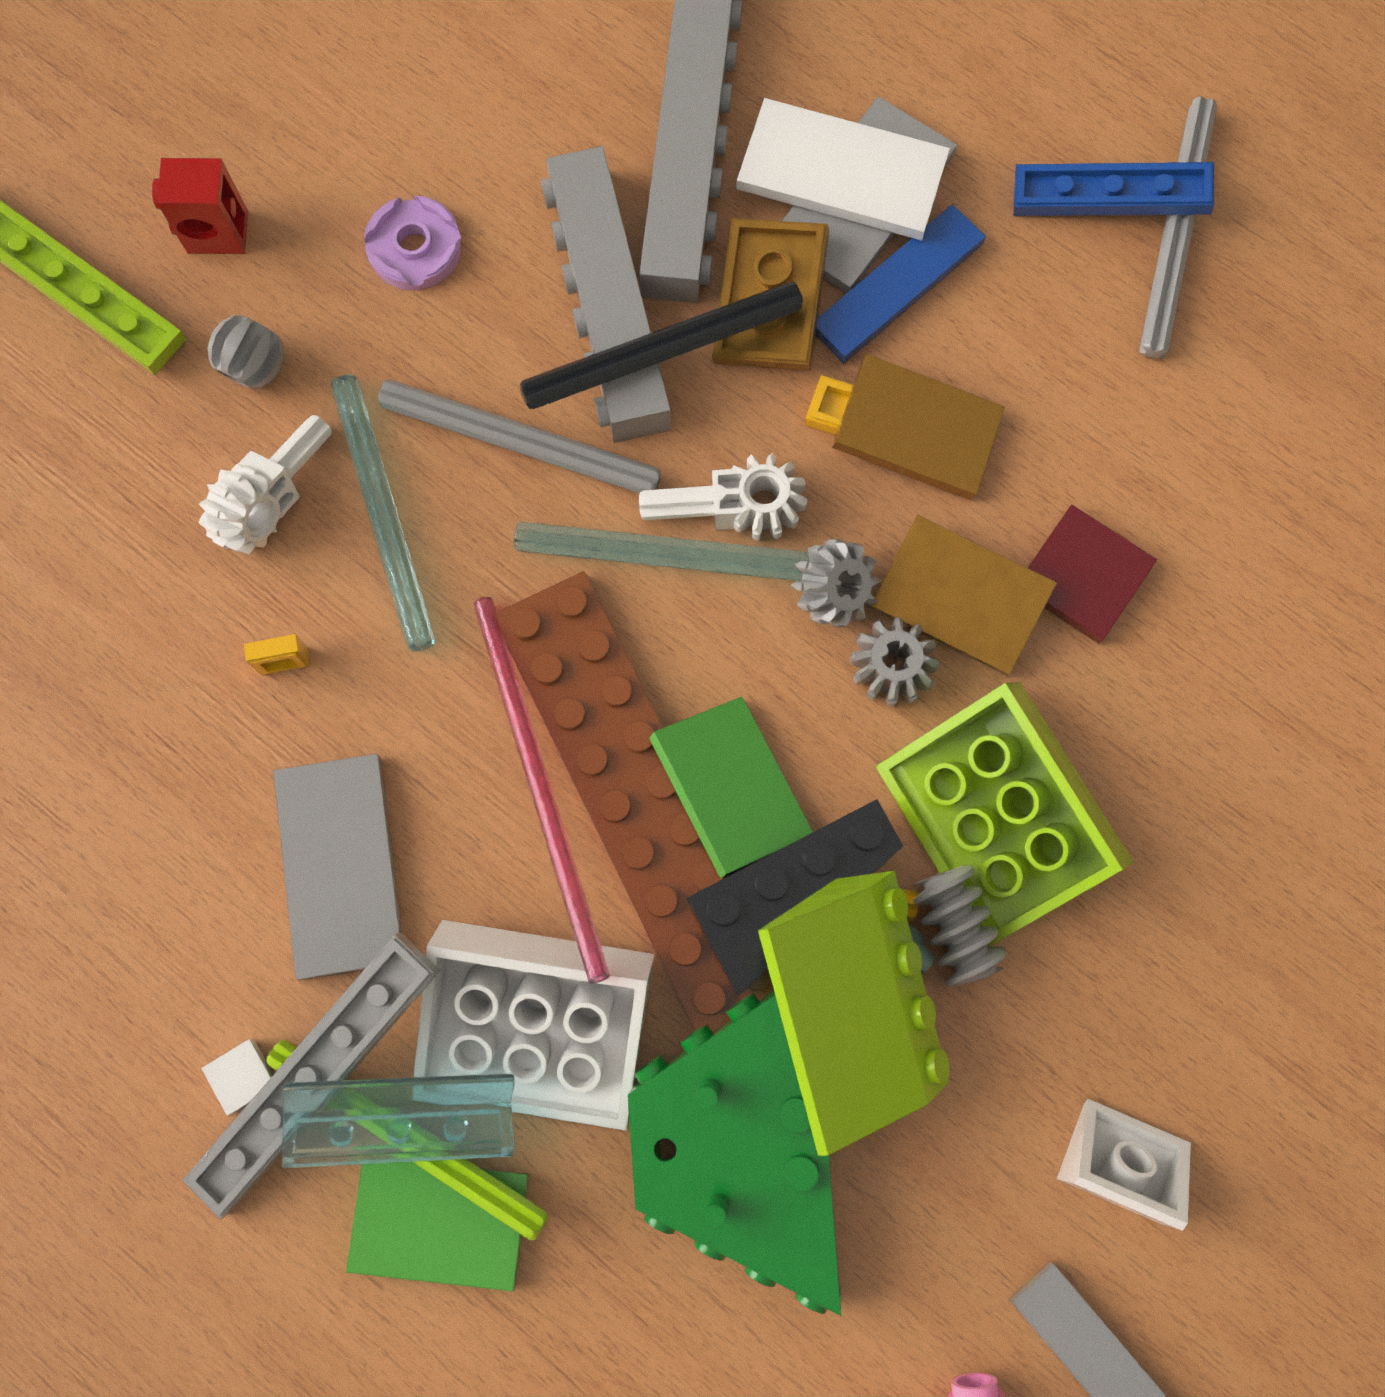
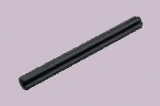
[520,282,803,409]

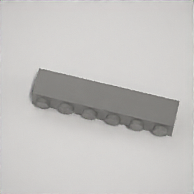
[541,146,671,443]

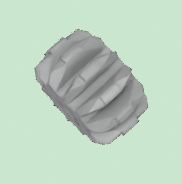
[791,539,882,628]
[850,617,940,707]

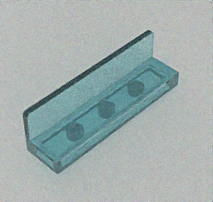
[282,1074,515,1168]

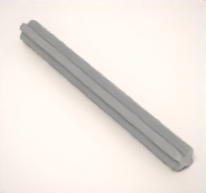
[1139,96,1217,359]
[378,379,661,493]

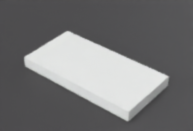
[736,98,950,240]

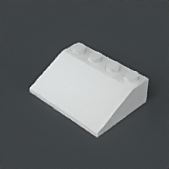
[412,920,654,1131]

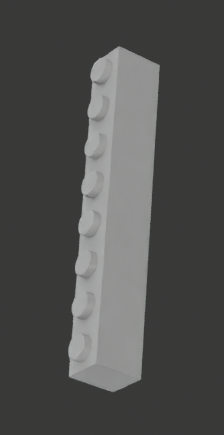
[639,0,742,303]

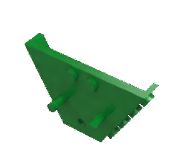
[628,991,841,1316]

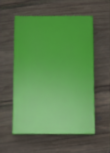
[649,697,813,879]
[346,1156,529,1291]

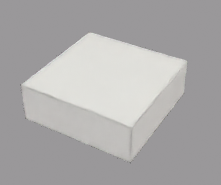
[201,1039,274,1116]

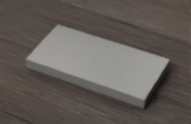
[782,96,957,294]
[273,754,403,981]

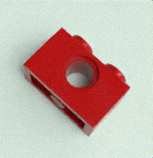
[152,158,248,254]

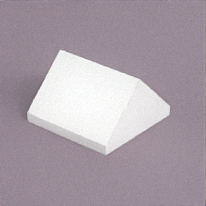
[1057,1098,1191,1231]

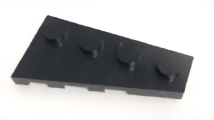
[687,799,903,997]

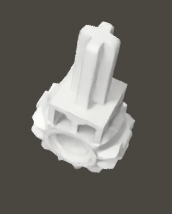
[199,415,332,554]
[639,453,807,541]

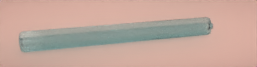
[330,374,435,652]
[514,522,809,581]

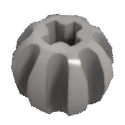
[207,315,284,389]

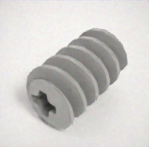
[912,865,1007,987]

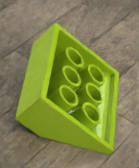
[875,682,1134,947]
[758,871,950,1156]

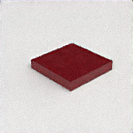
[1028,504,1158,644]

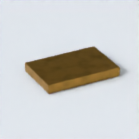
[712,218,830,371]
[832,353,1005,500]
[870,515,1057,676]

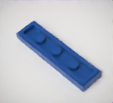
[1013,162,1214,216]
[816,204,986,364]

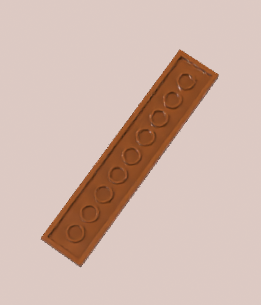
[492,571,774,1032]

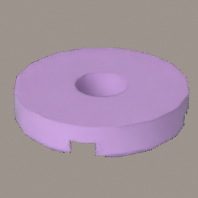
[364,196,462,290]

